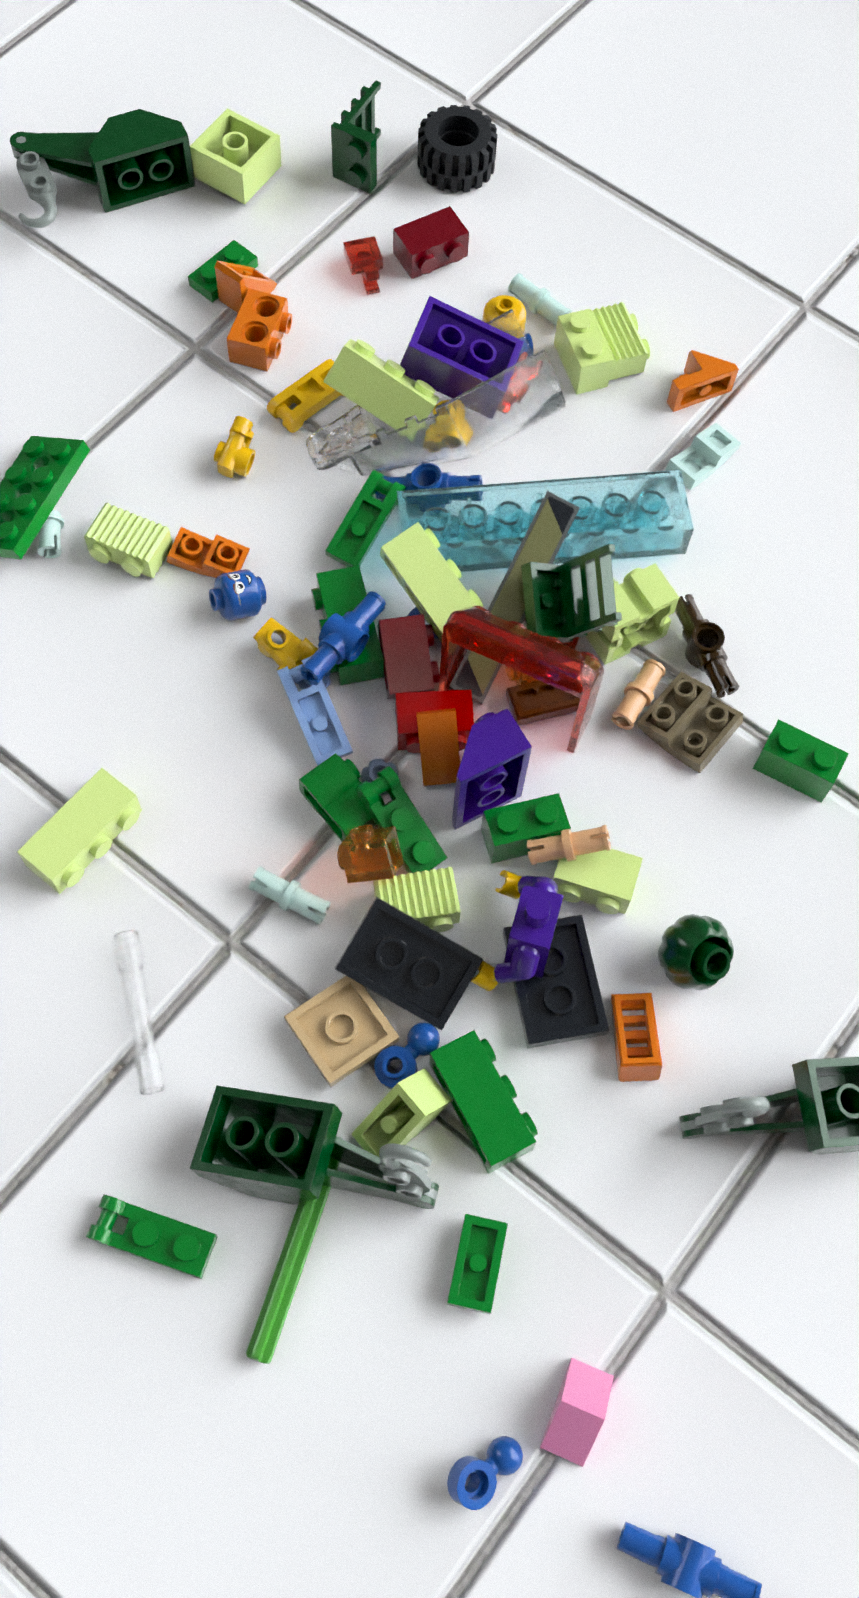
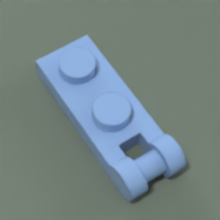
[277,656,353,766]

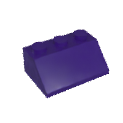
[400,296,524,417]
[451,708,532,830]

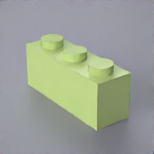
[323,339,439,441]
[380,522,483,646]
[17,768,142,894]

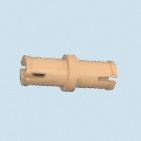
[612,659,666,730]
[527,825,611,865]

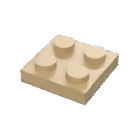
[284,976,399,1088]

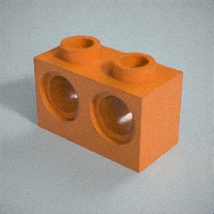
[227,288,292,372]

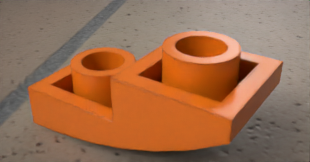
[166,527,250,578]
[416,708,460,786]

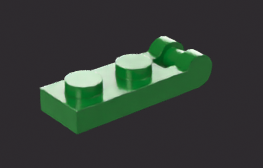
[325,470,406,567]
[355,766,448,873]
[86,1194,218,1279]

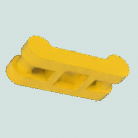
[267,359,344,433]

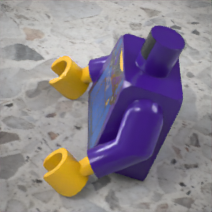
[471,870,564,991]

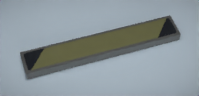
[449,491,580,705]

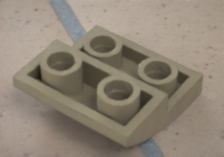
[637,672,743,773]

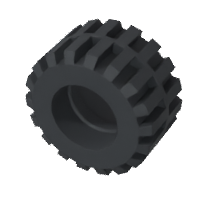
[417,105,498,193]

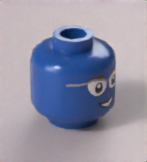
[209,569,267,621]

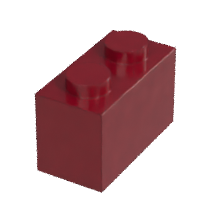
[393,206,469,279]
[377,614,440,700]

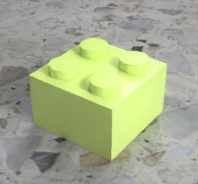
[190,108,281,204]

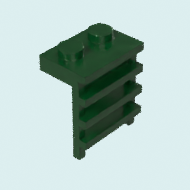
[331,80,381,194]
[521,544,622,643]

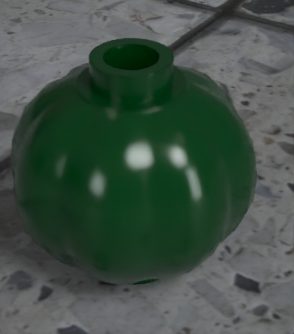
[658,914,734,990]

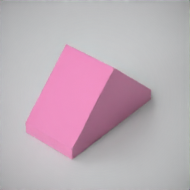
[539,1358,614,1467]

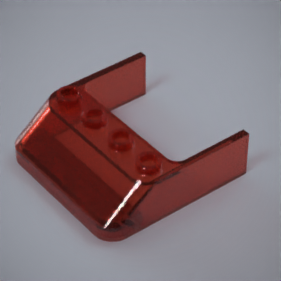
[438,606,604,753]

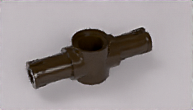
[675,594,739,698]

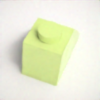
[351,1068,452,1157]

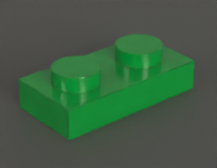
[188,240,258,303]
[447,1214,508,1314]

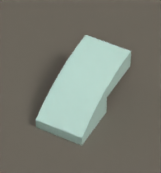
[665,423,741,490]

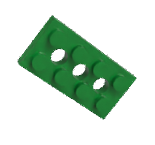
[0,436,90,560]

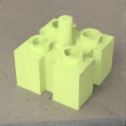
[586,563,680,665]

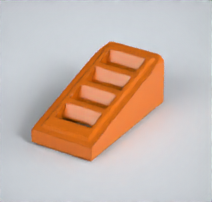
[611,993,662,1082]

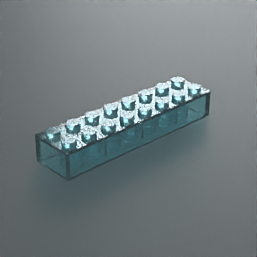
[397,470,694,572]

